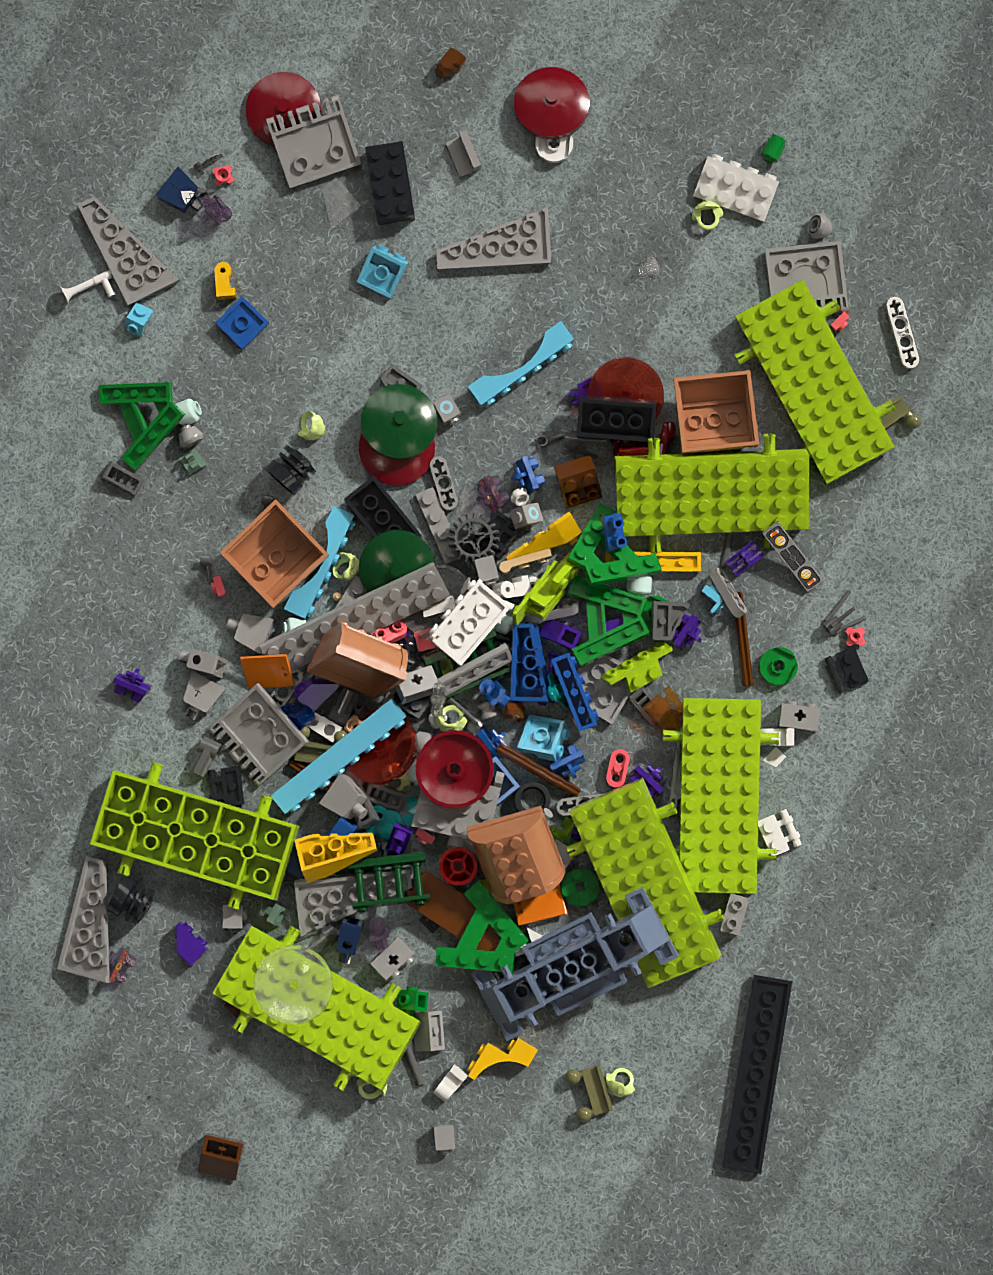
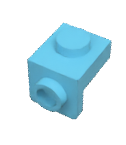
[124,302,153,337]
[701,585,724,615]

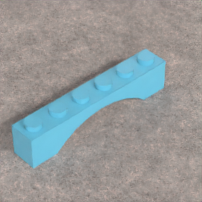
[468,321,574,408]
[284,506,357,620]

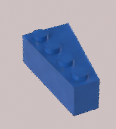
[510,624,553,703]

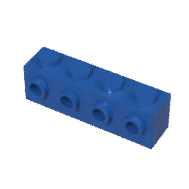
[551,653,599,732]

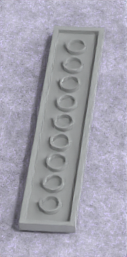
[260,562,450,674]

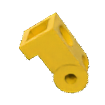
[215,262,237,300]

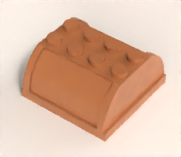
[673,370,759,455]
[220,499,329,609]
[307,622,408,699]
[467,806,565,904]

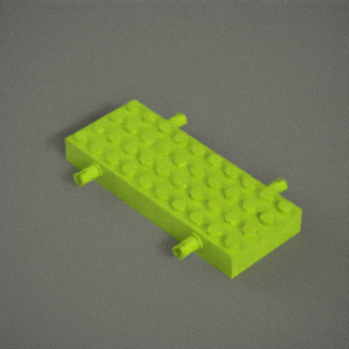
[734,279,896,485]
[615,434,809,553]
[662,698,779,894]
[90,762,300,910]
[566,778,725,988]
[212,925,421,1091]

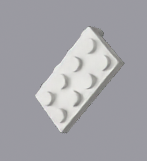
[693,154,779,222]
[428,579,510,666]

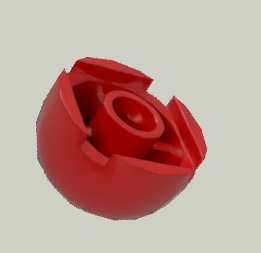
[439,847,477,885]

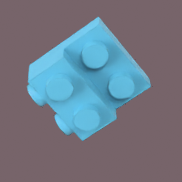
[357,245,409,298]
[517,714,570,762]

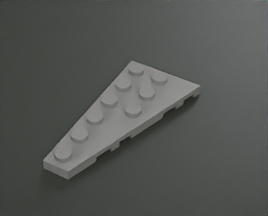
[78,197,179,306]
[436,207,551,271]
[57,856,110,983]
[294,867,412,937]

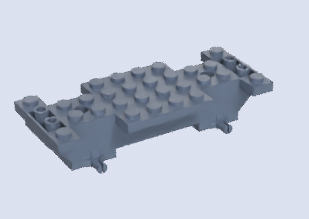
[471,886,679,1041]

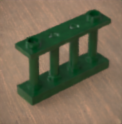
[420,628,511,702]
[348,852,430,912]

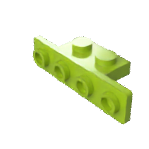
[529,550,580,609]
[512,560,565,625]
[600,642,673,693]

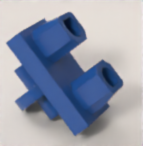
[511,456,545,494]
[601,513,627,551]
[478,678,510,707]
[476,727,506,760]
[550,745,586,779]

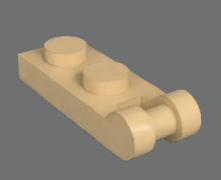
[499,548,552,574]

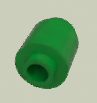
[761,134,786,164]

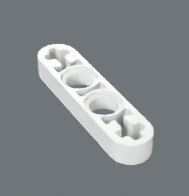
[886,297,919,369]

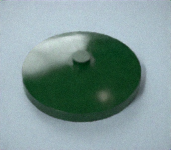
[361,384,438,460]
[359,530,436,593]

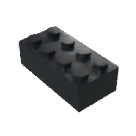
[365,141,415,226]
[576,395,656,442]
[344,475,422,538]

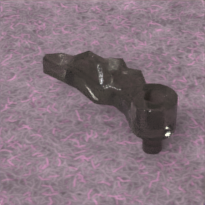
[193,154,224,175]

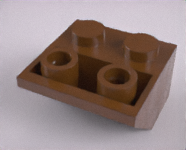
[553,455,603,509]
[198,1133,245,1181]

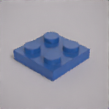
[215,296,269,350]

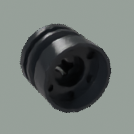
[265,445,316,496]
[107,875,155,926]

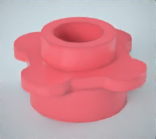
[213,165,234,186]
[846,627,865,646]

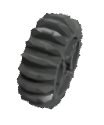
[448,513,500,565]

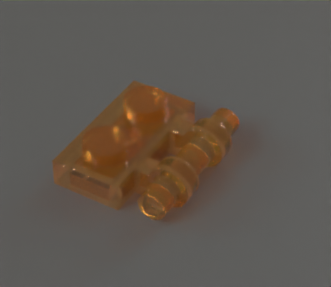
[643,686,682,736]

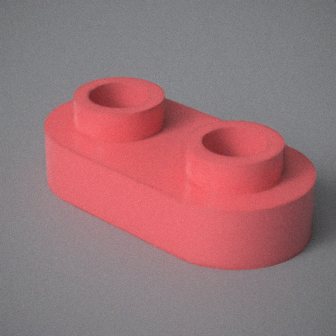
[371,620,407,643]
[606,749,629,788]

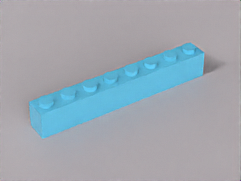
[271,698,406,814]

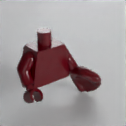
[610,421,676,462]

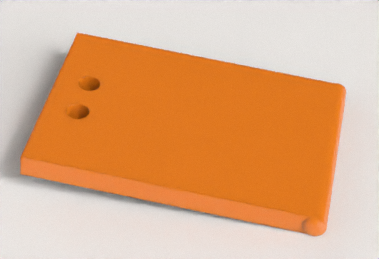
[240,654,295,689]
[513,883,568,926]

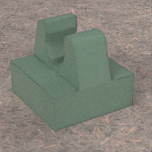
[180,449,206,475]
[262,903,288,926]

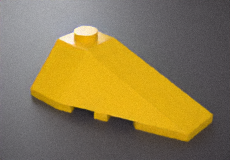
[506,512,582,560]
[295,833,377,883]

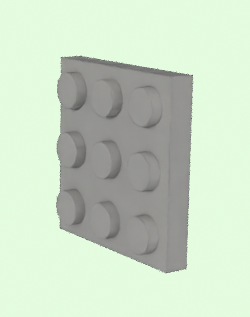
[564,655,631,725]

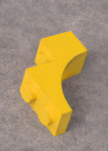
[467,1038,538,1080]

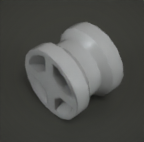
[477,702,500,720]

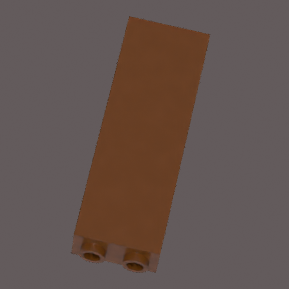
[404,870,501,951]

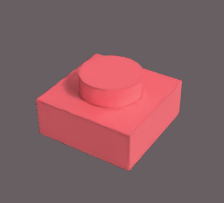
[829,311,850,333]
[211,576,227,598]
[414,629,437,652]
[415,828,435,845]

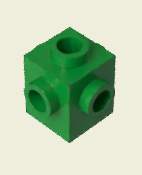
[397,986,429,1015]

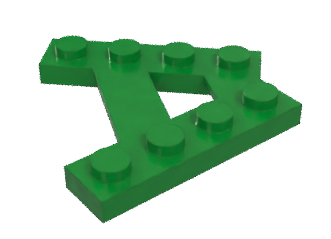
[98,382,186,470]
[567,503,662,586]
[568,576,650,668]
[435,881,529,973]

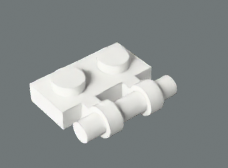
[758,809,802,855]

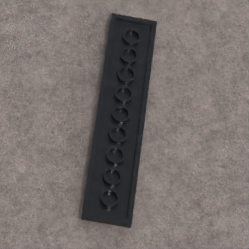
[722,975,792,1174]

